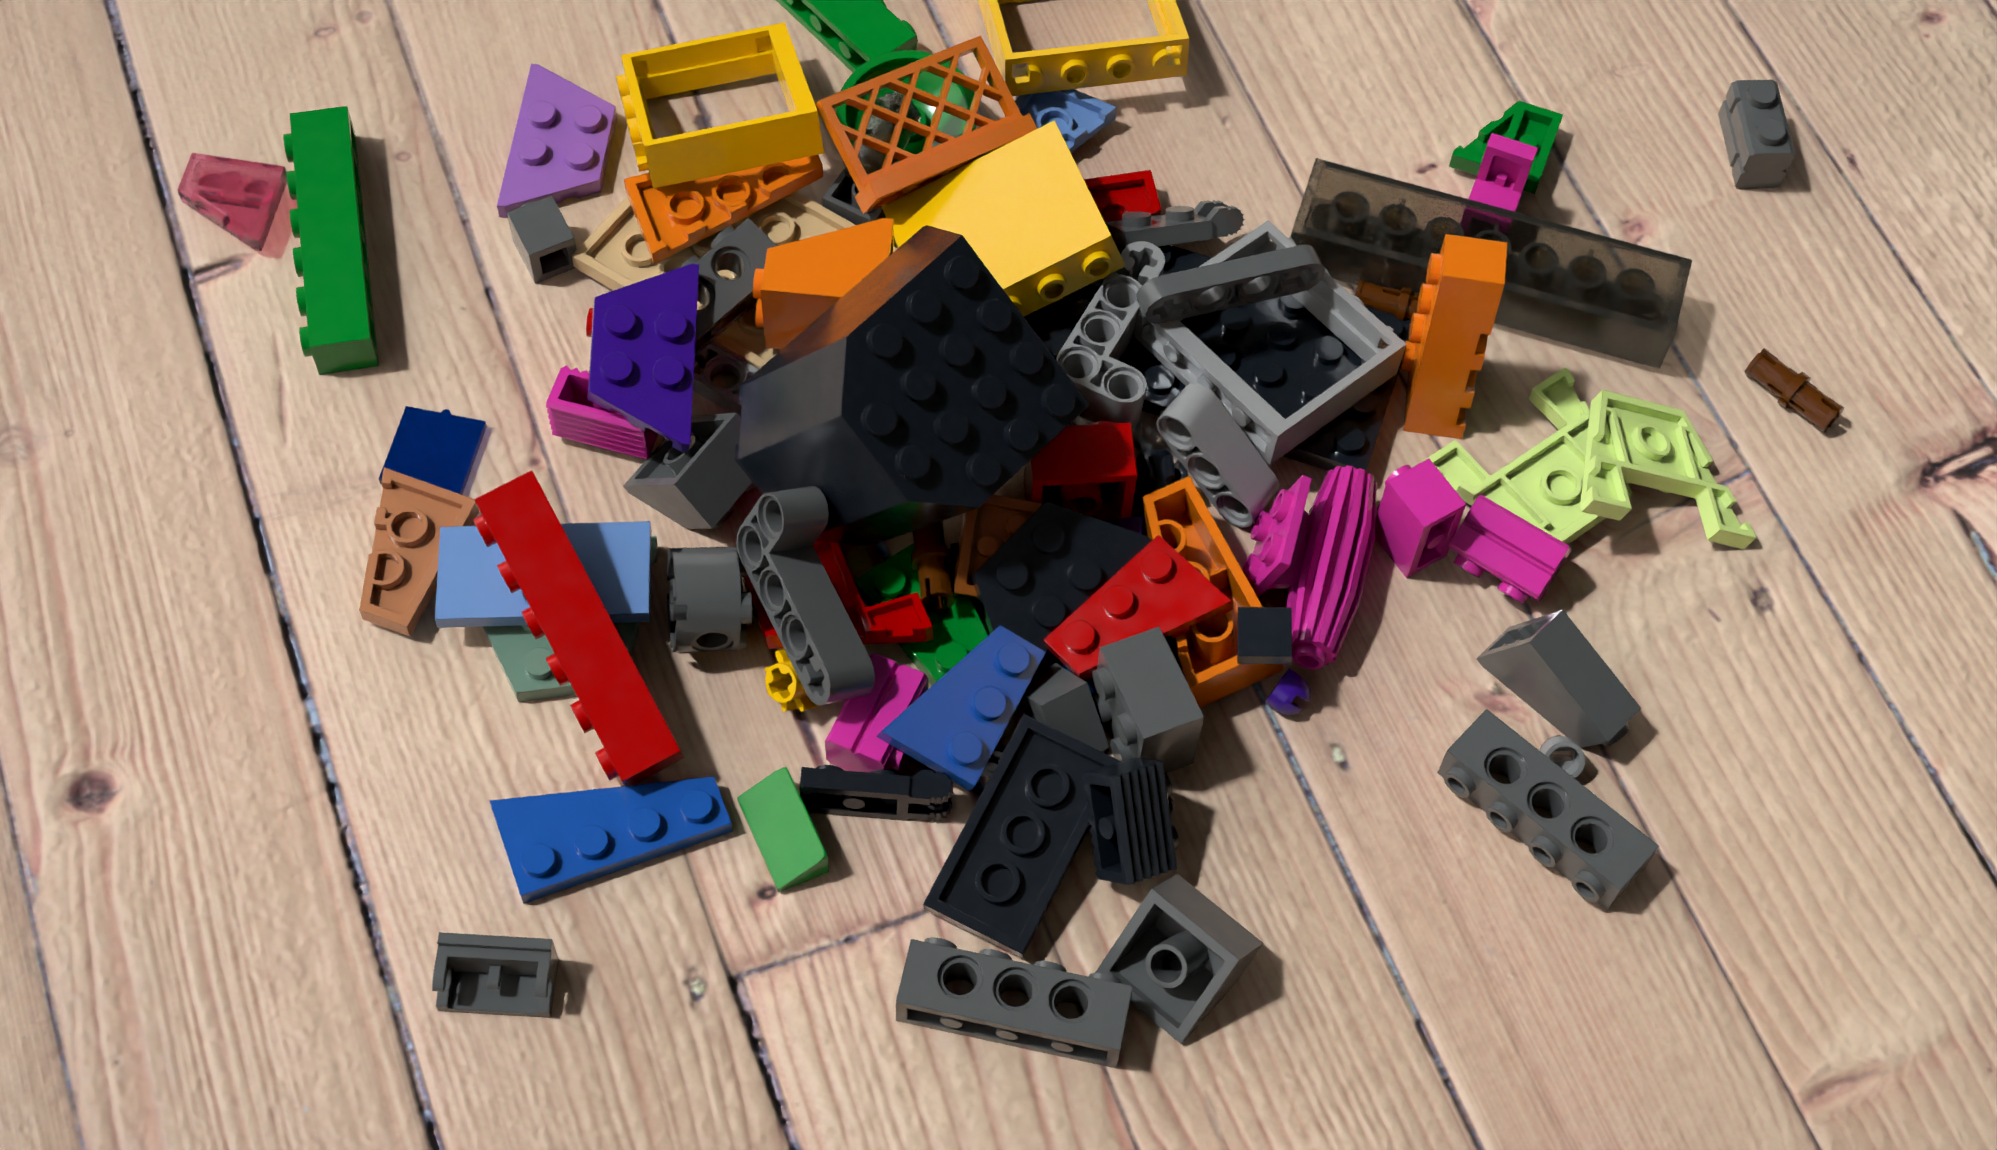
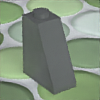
[1476,610,1641,748]

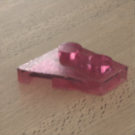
[177,153,287,251]

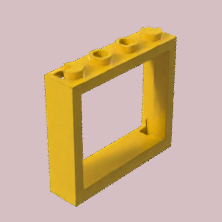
[978,0,1189,96]
[616,22,824,188]

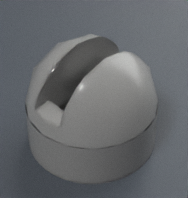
[1540,735,1585,778]

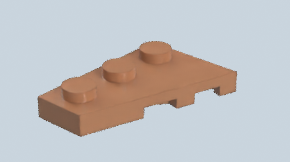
[359,467,480,636]

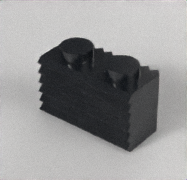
[1082,757,1179,885]

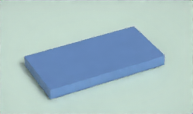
[435,521,652,628]

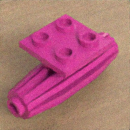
[1242,465,1377,670]

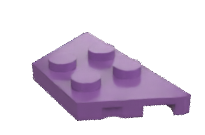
[497,64,617,218]

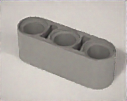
[1156,383,1280,527]

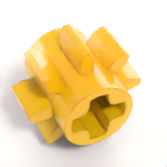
[764,649,820,712]

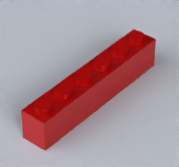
[473,470,684,786]

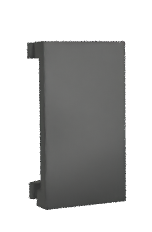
[432,932,559,1018]

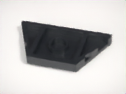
[971,501,1152,652]

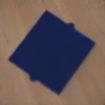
[379,406,487,495]

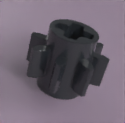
[1134,449,1188,508]

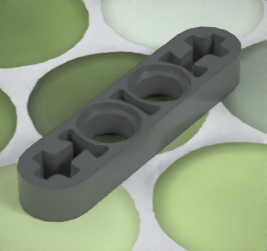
[1136,245,1325,324]

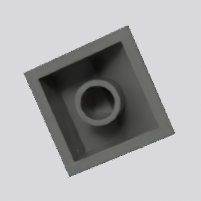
[623,412,755,529]
[1095,874,1264,1044]

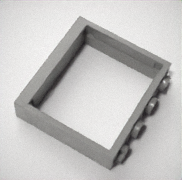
[1134,221,1407,465]

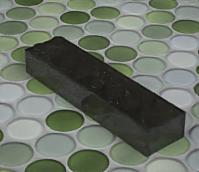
[1291,158,1692,369]

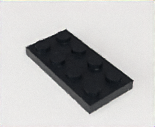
[923,714,1121,958]

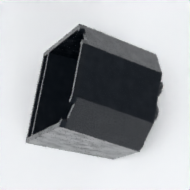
[735,225,1089,546]

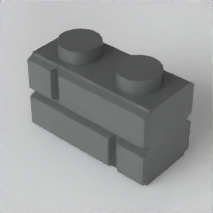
[1718,80,1795,189]

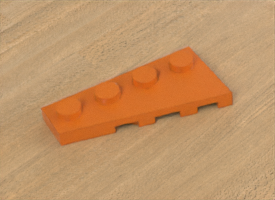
[624,155,823,265]

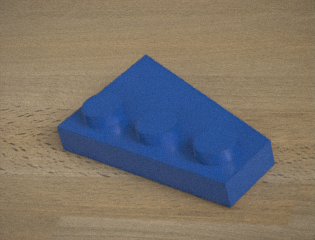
[876,625,1046,791]

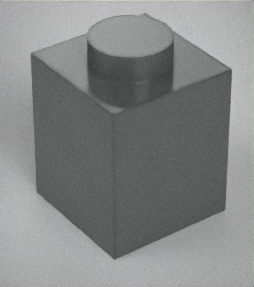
[507,196,577,284]

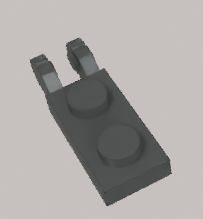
[1105,200,1245,249]

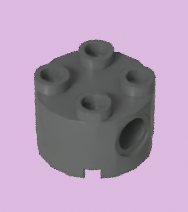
[667,546,752,652]

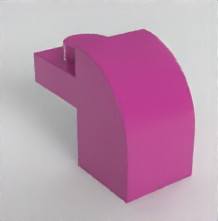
[1456,133,1538,242]

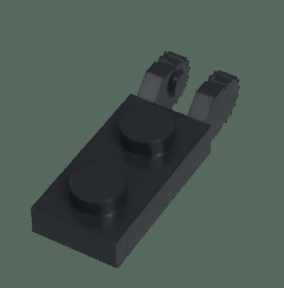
[800,765,954,821]

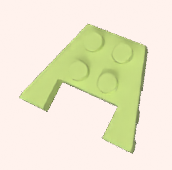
[1422,367,1633,545]
[1580,390,1756,549]

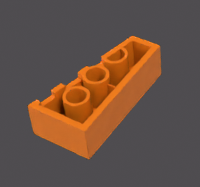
[1400,234,1507,439]
[1143,476,1283,708]

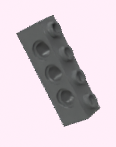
[681,218,777,356]
[1437,709,1659,910]
[896,937,1133,1068]

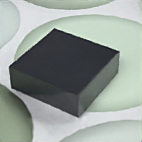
[1237,607,1292,664]

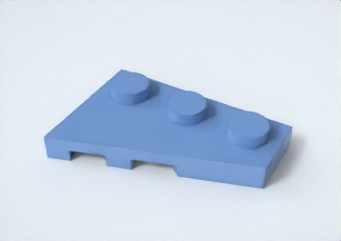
[1005,89,1117,153]

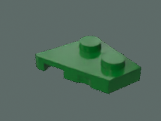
[1449,101,1563,194]

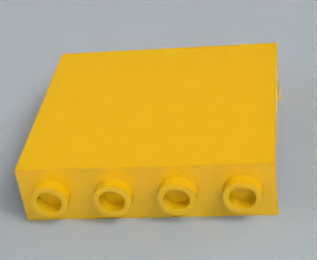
[882,120,1126,317]

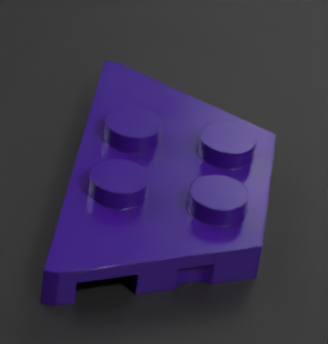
[587,264,699,452]

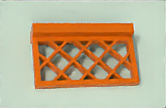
[816,35,1038,214]

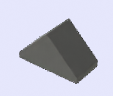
[1019,663,1109,753]

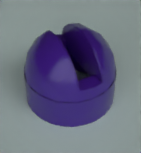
[1265,668,1311,715]

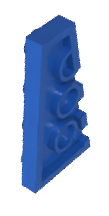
[490,777,733,904]

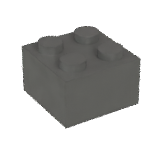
[1091,627,1204,773]

